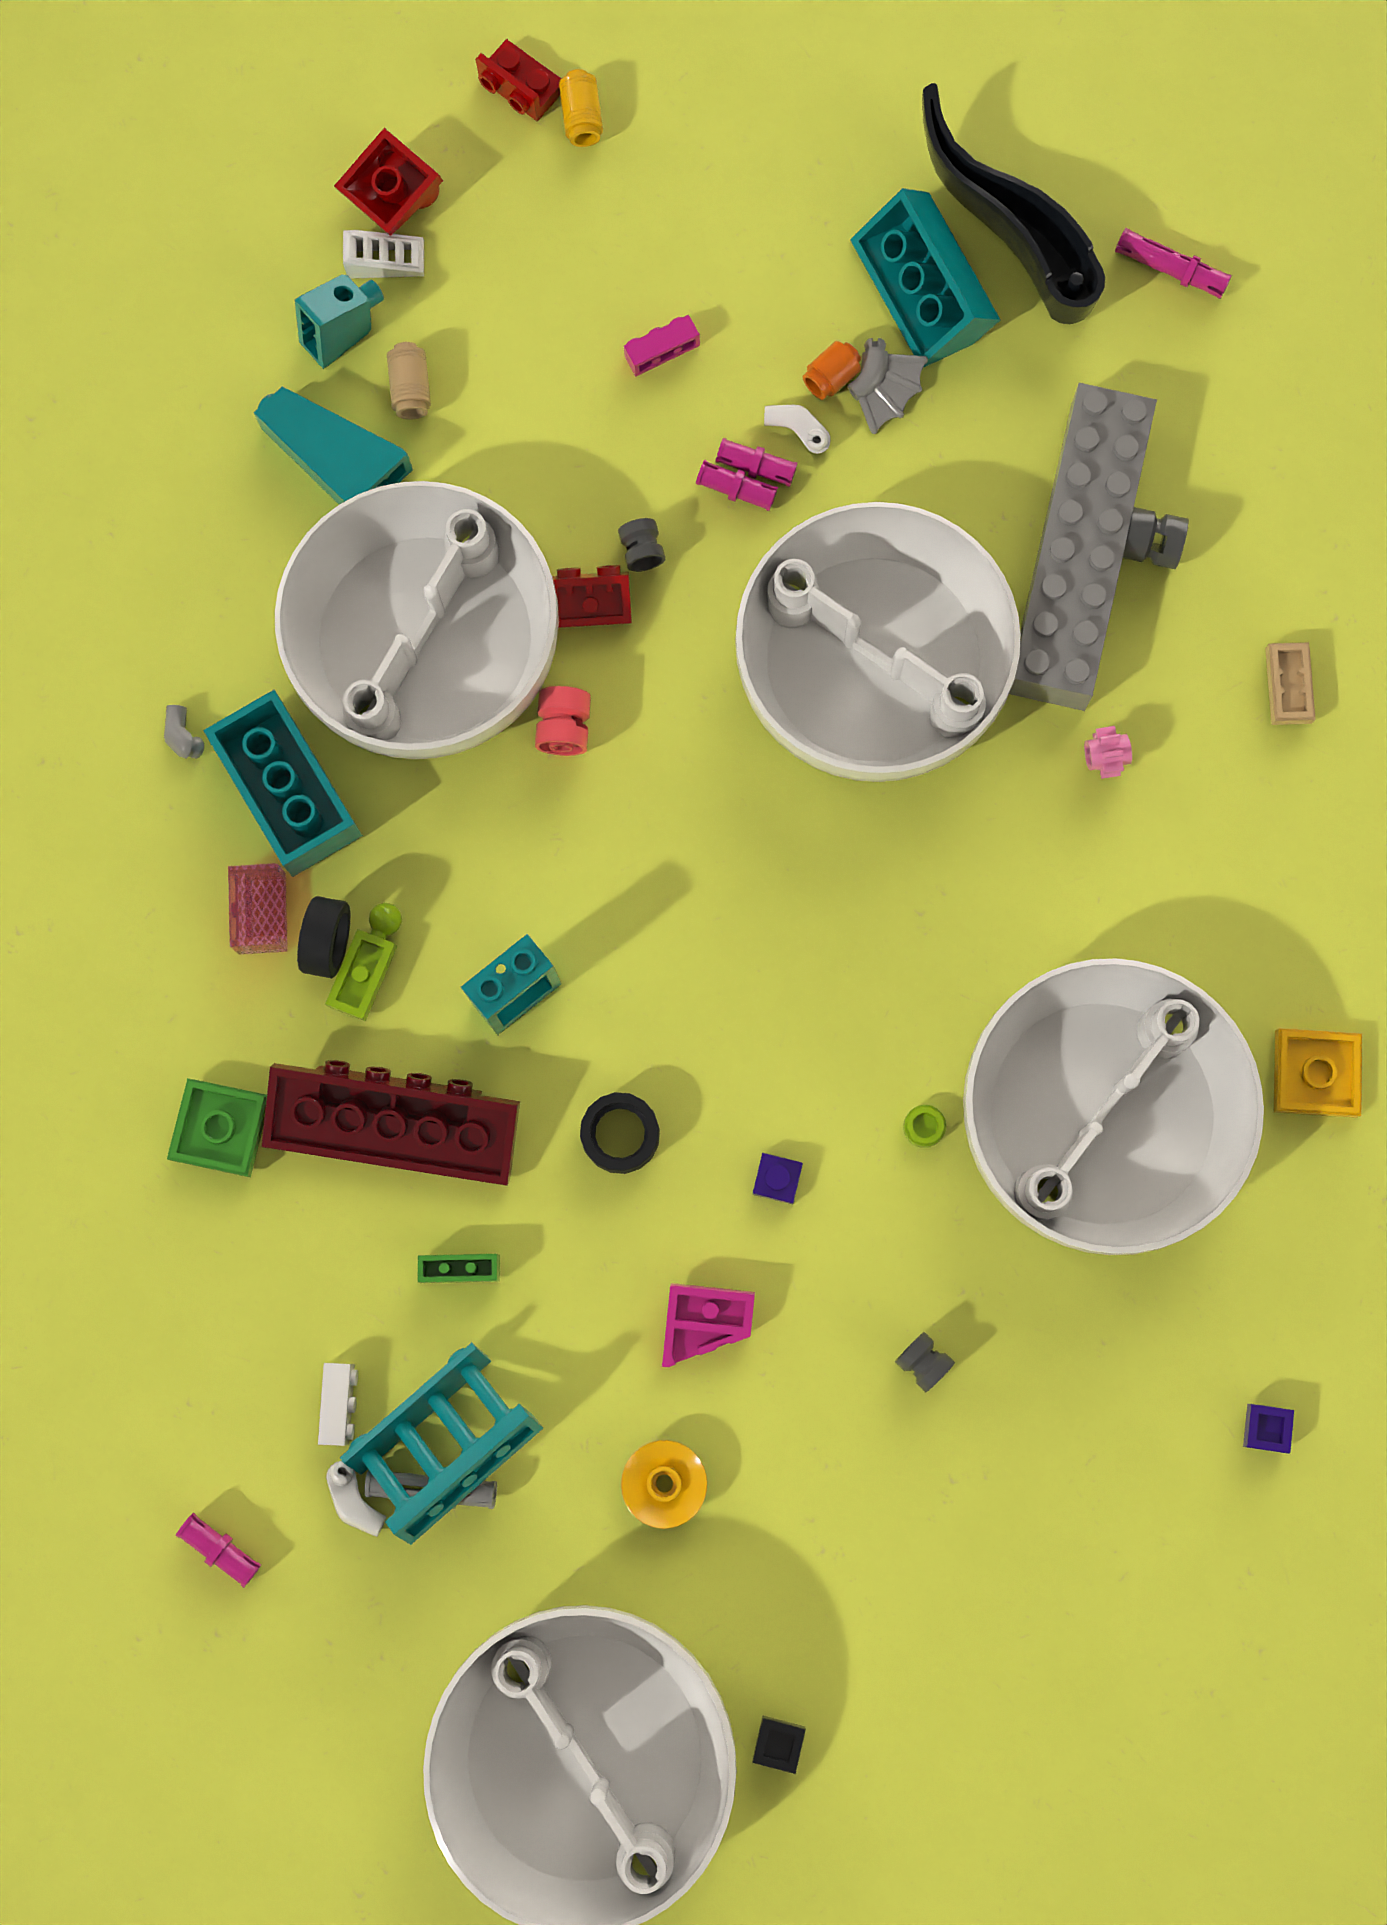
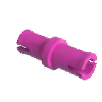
[715,438,798,487]
[696,460,778,511]
[175,1513,261,1588]

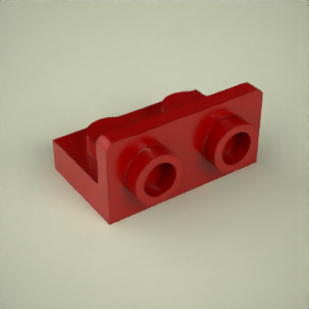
[475,39,562,121]
[552,565,632,628]

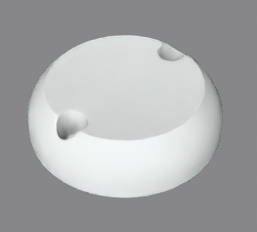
[275,481,559,759]
[735,502,1021,782]
[963,958,1264,1255]
[423,1605,737,1925]

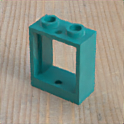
[461,934,561,1035]

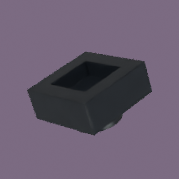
[752,1715,806,1774]

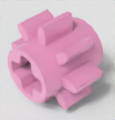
[1084,726,1132,779]

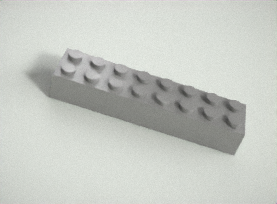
[1009,383,1157,711]

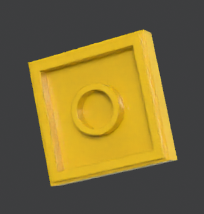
[1274,1028,1362,1118]

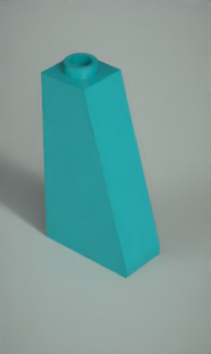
[253,386,413,504]

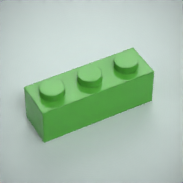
[418,1254,500,1283]

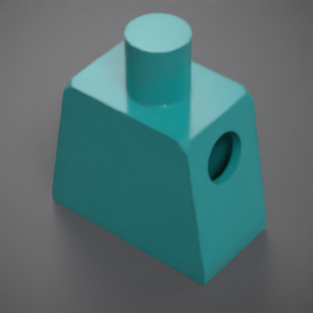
[295,274,384,369]

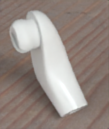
[764,405,831,454]
[326,1461,387,1537]

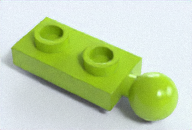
[325,903,402,1021]

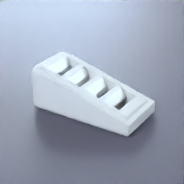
[343,230,424,279]

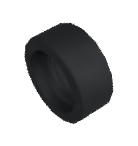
[297,896,351,979]
[580,1092,660,1174]

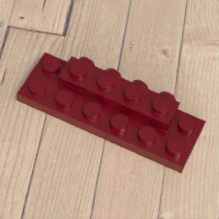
[262,1060,520,1186]

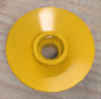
[621,1440,707,1529]

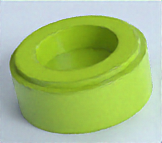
[903,1105,946,1148]

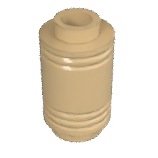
[387,342,431,420]

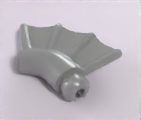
[847,338,928,434]

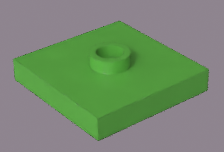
[167,1078,267,1178]

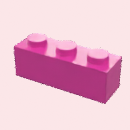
[624,314,700,377]

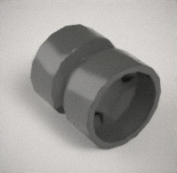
[1123,507,1189,569]

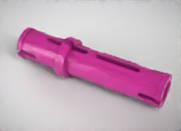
[1115,228,1232,299]

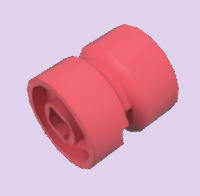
[535,686,591,756]

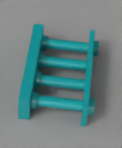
[340,1342,543,1545]

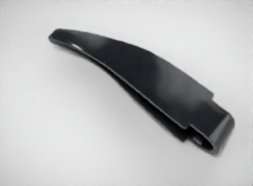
[922,83,1105,325]

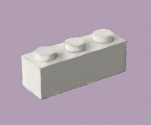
[318,1363,358,1446]

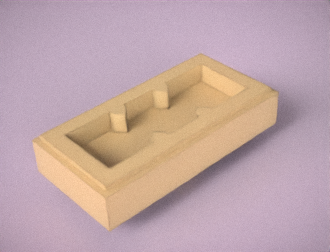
[1265,642,1316,725]

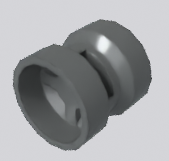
[618,518,666,572]
[895,1332,955,1393]

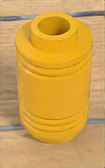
[559,69,603,147]

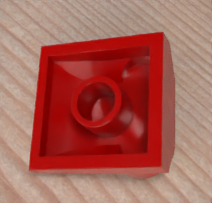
[334,128,443,236]

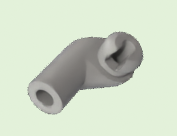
[164,705,204,759]

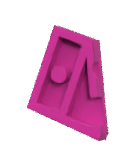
[662,1283,755,1367]

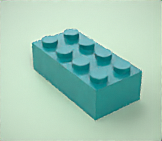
[203,690,363,877]

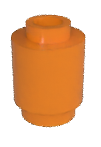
[803,341,861,400]

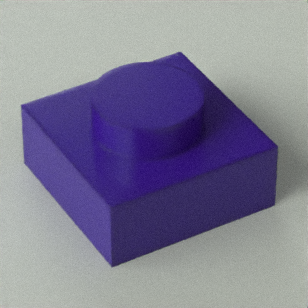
[752,1153,803,1205]
[1243,1404,1294,1454]

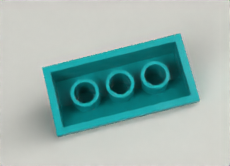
[850,188,1000,367]

